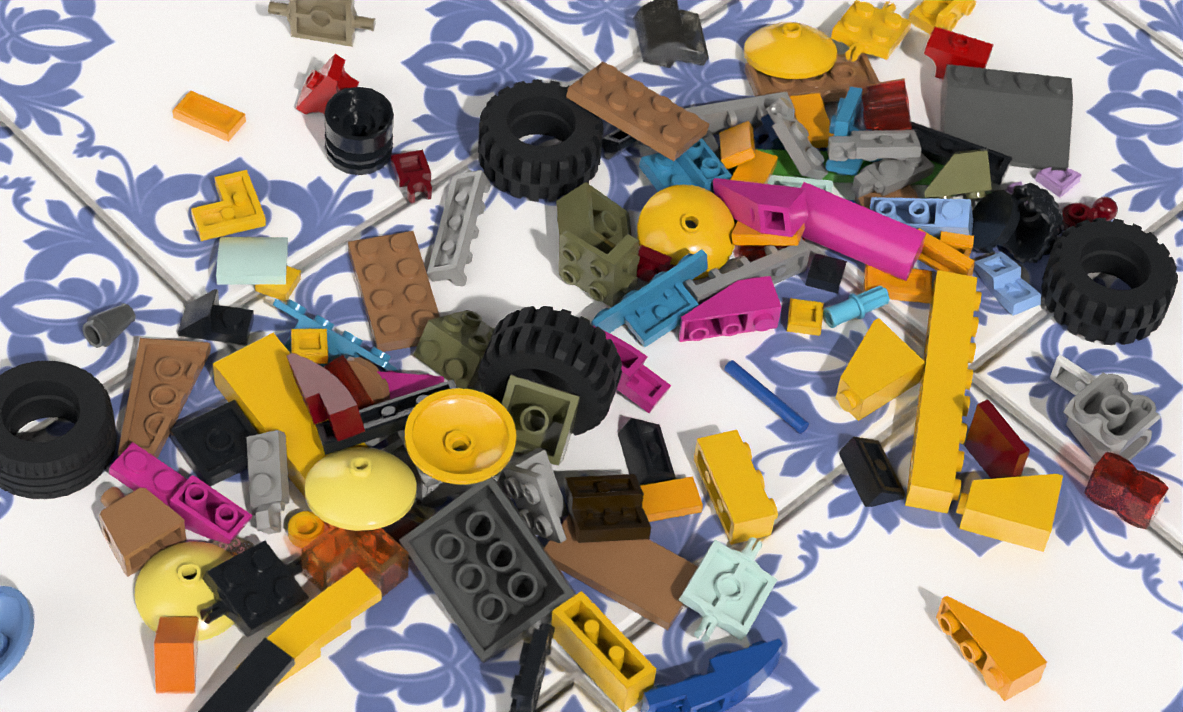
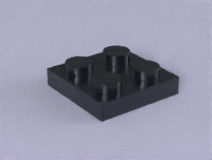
[170,400,258,486]

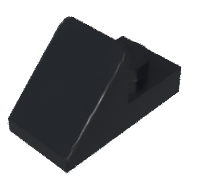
[178,289,254,345]

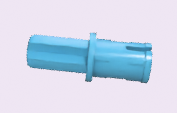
[823,286,890,328]

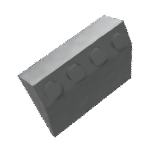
[940,64,1073,171]
[399,477,577,663]

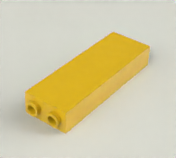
[213,333,368,530]

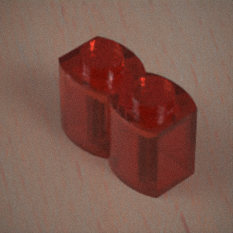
[862,78,912,131]
[1084,452,1169,529]

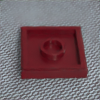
[964,399,1030,479]

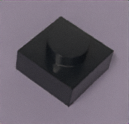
[806,253,847,294]

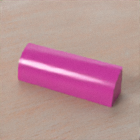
[801,182,926,281]

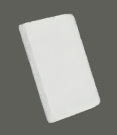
[1050,355,1096,395]

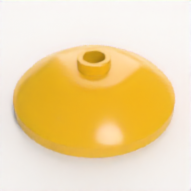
[744,22,837,79]
[637,184,735,281]
[405,388,516,484]

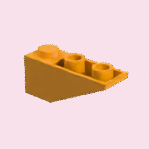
[936,596,1047,702]

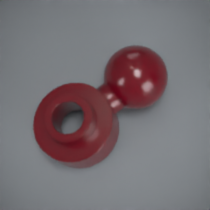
[1062,197,1118,231]

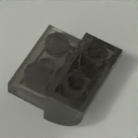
[633,0,709,68]

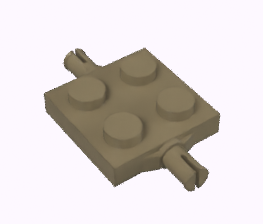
[268,0,376,47]

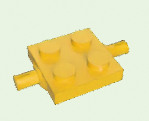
[831,0,912,62]

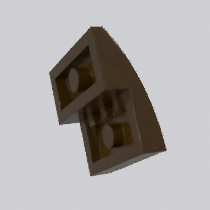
[564,474,651,543]

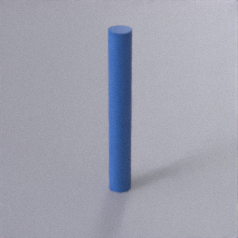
[724,360,809,434]

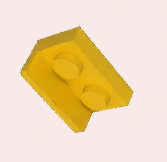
[908,0,977,35]

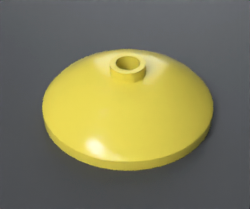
[305,447,417,531]
[134,541,235,641]

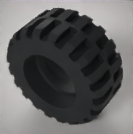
[478,79,604,202]
[1041,218,1178,346]
[478,306,622,436]

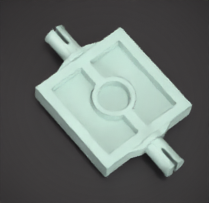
[679,537,778,642]

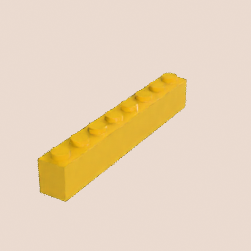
[905,270,982,513]

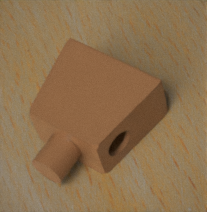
[99,487,187,577]

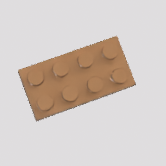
[566,62,710,161]
[348,231,440,352]

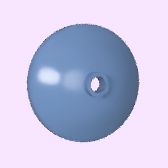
[0,586,35,681]

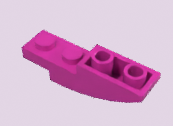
[594,326,671,413]
[109,442,252,544]

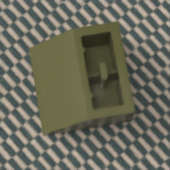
[924,148,992,199]

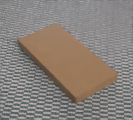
[745,53,883,102]
[545,514,698,630]

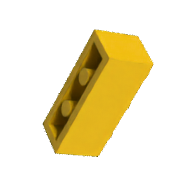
[693,429,778,545]
[551,591,656,712]

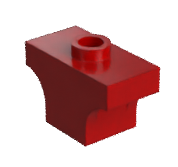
[924,26,994,80]
[295,53,359,115]

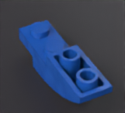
[641,638,783,712]

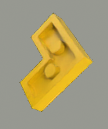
[191,170,266,241]

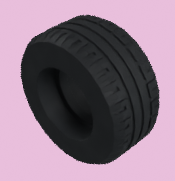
[0,361,117,499]

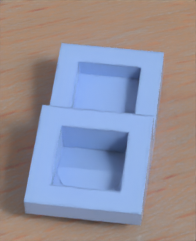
[974,251,1041,316]

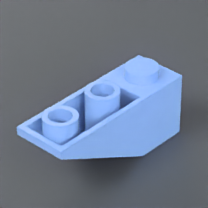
[870,197,973,239]

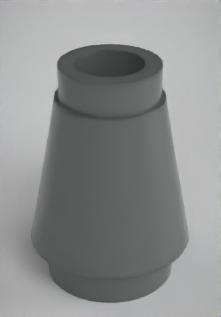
[83,303,136,348]

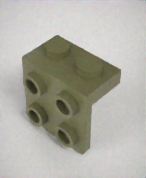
[558,231,640,308]
[413,310,495,390]

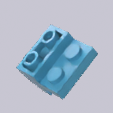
[639,138,732,194]

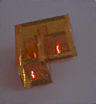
[301,526,408,598]

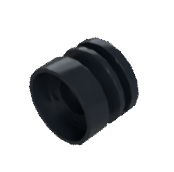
[324,87,394,175]

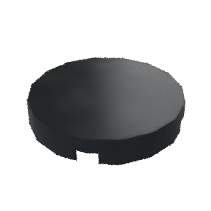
[972,190,1020,254]

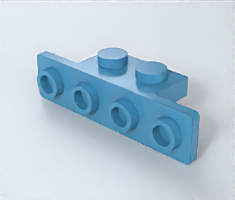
[825,86,885,176]
[591,249,708,348]
[272,299,397,372]

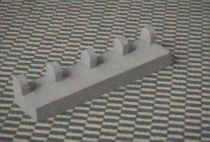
[684,91,794,135]
[427,170,491,287]
[683,238,811,305]

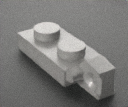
[766,97,829,180]
[827,130,921,162]
[850,153,935,198]
[247,430,290,535]

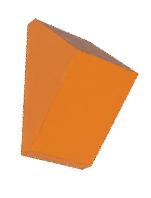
[154,617,199,694]

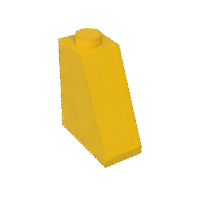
[835,318,925,421]
[956,474,1063,552]

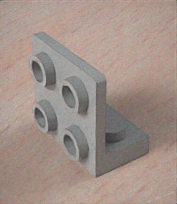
[503,448,569,543]

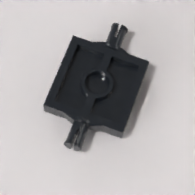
[200,540,310,637]
[510,624,555,712]

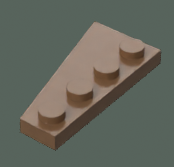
[118,338,211,459]

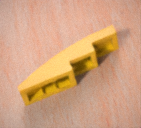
[236,567,381,686]

